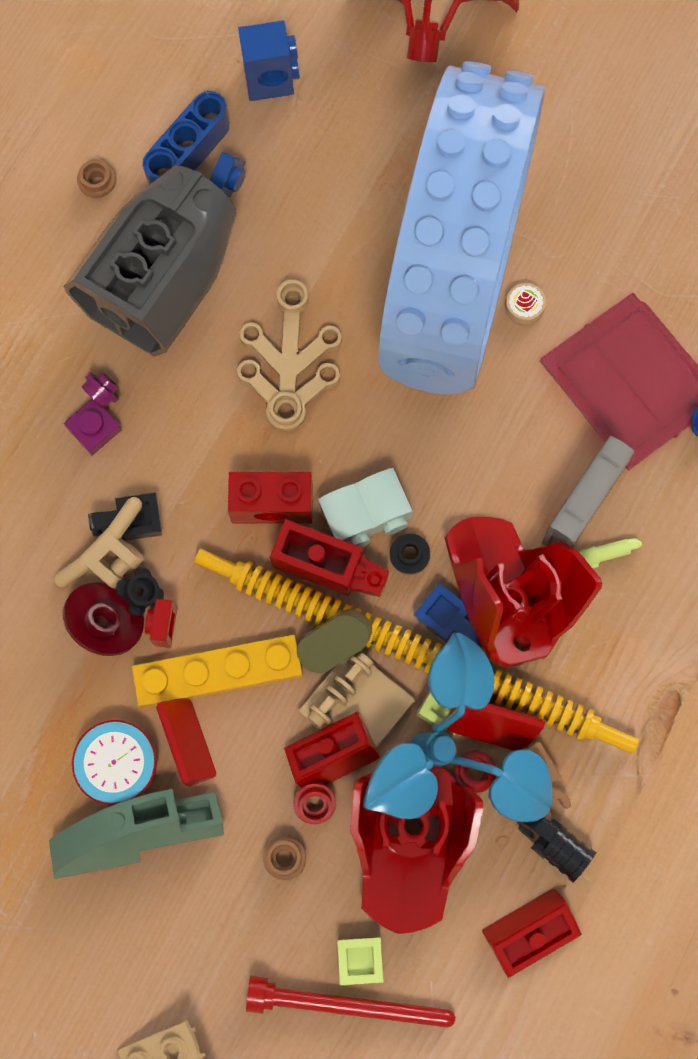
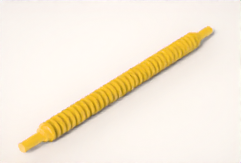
[194,548,639,754]

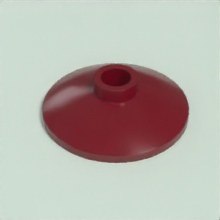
[63,582,144,656]

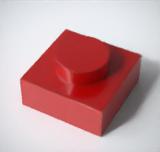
[145,599,178,648]

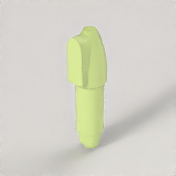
[579,538,642,568]

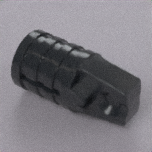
[518,818,597,883]

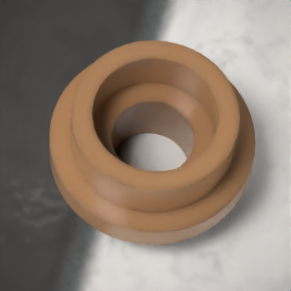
[77,159,116,198]
[263,836,306,880]

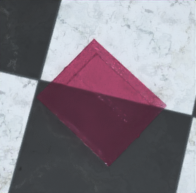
[540,292,698,471]

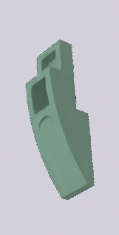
[49,789,224,879]

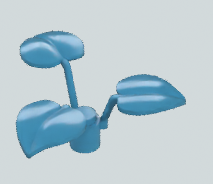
[363,633,553,822]

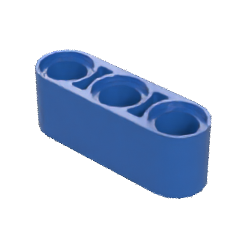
[142,91,230,185]

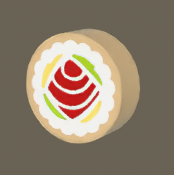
[505,283,546,325]

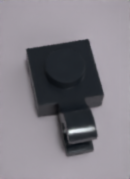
[88,492,162,541]

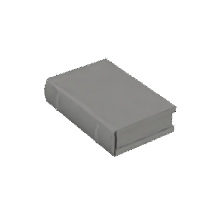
[542,436,635,548]

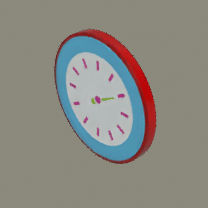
[72,720,157,805]

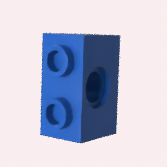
[238,20,300,101]

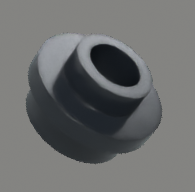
[390,534,430,575]

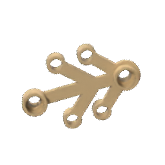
[237,280,342,431]

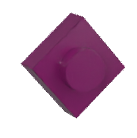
[63,399,122,456]

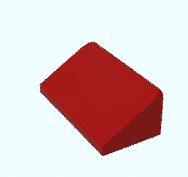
[156,699,216,787]
[447,703,545,751]
[284,711,380,787]
[482,889,582,978]

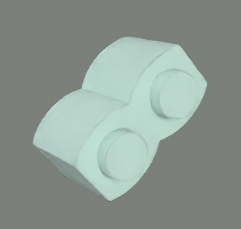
[318,468,413,548]

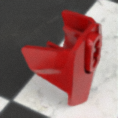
[444,517,603,668]
[350,766,483,934]

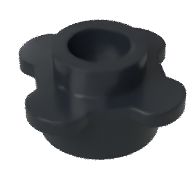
[115,568,164,616]

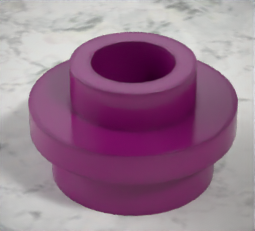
[82,371,119,408]

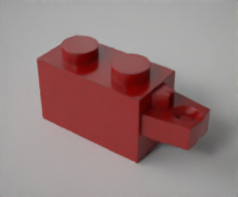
[270,519,389,597]

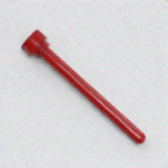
[246,976,456,1027]

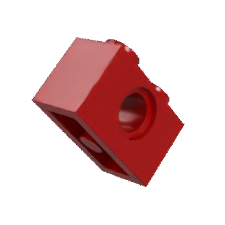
[228,472,313,524]

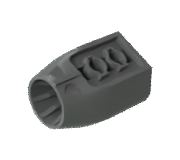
[63,165,237,357]

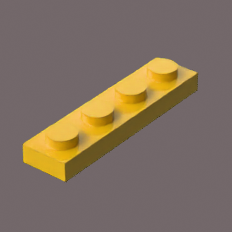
[132,634,303,709]

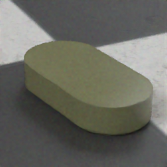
[297,609,372,673]

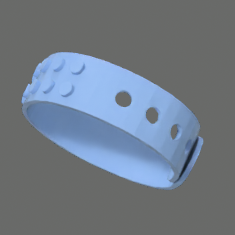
[378,61,546,394]

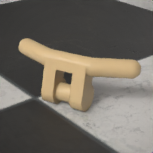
[54,497,144,589]

